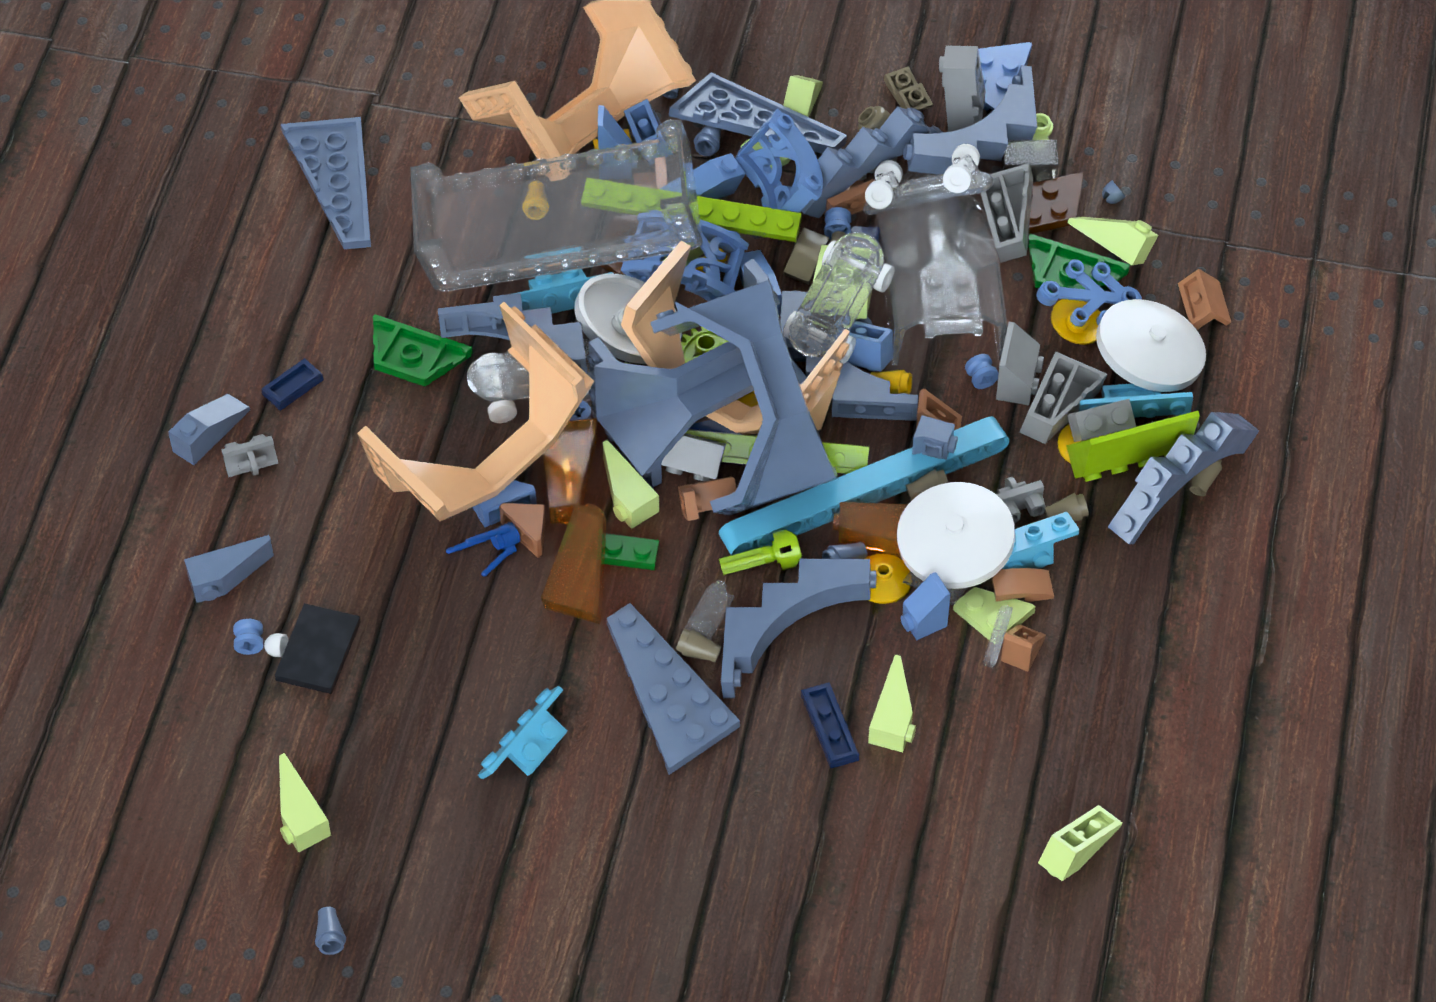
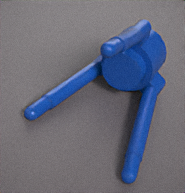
[446,522,521,577]

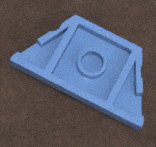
[978,42,1032,111]

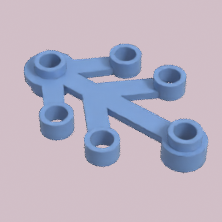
[1036,259,1142,327]

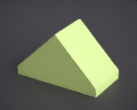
[783,75,823,117]

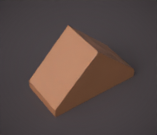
[916,388,962,430]
[499,503,546,558]
[1001,624,1046,672]

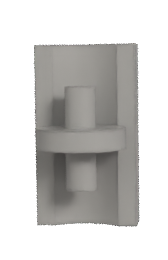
[222,434,278,477]
[996,477,1045,523]

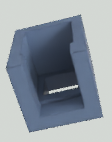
[912,415,958,460]

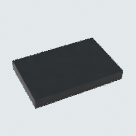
[274,603,361,694]

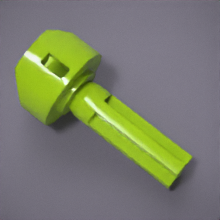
[719,529,802,575]

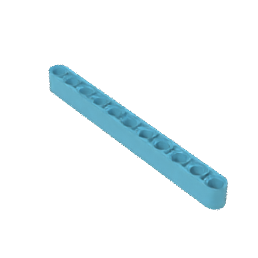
[718,417,1010,555]

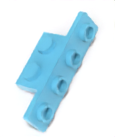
[513,268,614,314]
[1078,384,1193,418]
[1002,512,1079,569]
[478,686,568,779]

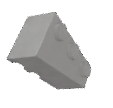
[939,46,986,132]
[976,163,1033,263]
[1019,351,1107,444]

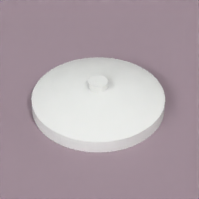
[574,273,682,364]
[1096,299,1206,392]
[897,482,1015,589]

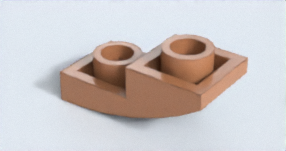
[991,568,1054,602]

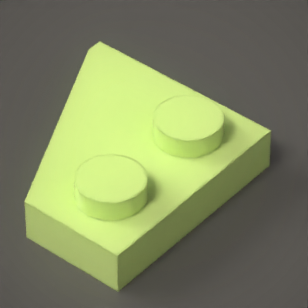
[953,587,1036,646]

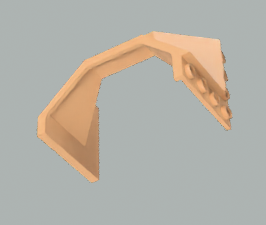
[459,0,696,182]
[621,241,850,435]
[357,302,594,522]

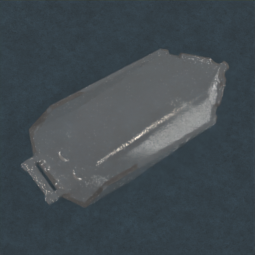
[877,170,1008,365]

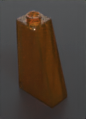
[542,418,598,524]
[833,502,908,559]
[541,504,606,624]

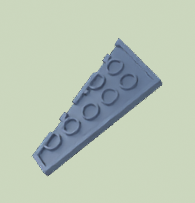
[669,72,847,154]
[281,117,371,249]
[607,603,740,775]

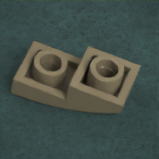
[884,66,933,111]
[783,228,829,285]

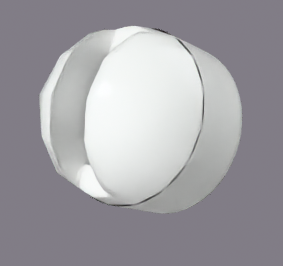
[264,633,289,657]

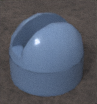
[1102,180,1126,204]

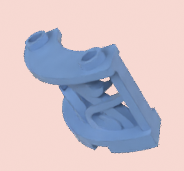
[735,109,823,213]
[621,210,749,301]

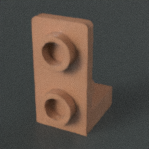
[678,476,737,521]

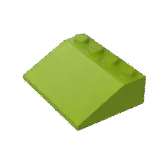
[1066,411,1200,482]

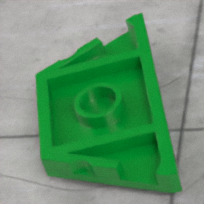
[1028,234,1130,302]
[373,314,473,387]

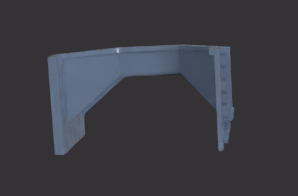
[587,259,807,488]
[650,280,839,516]

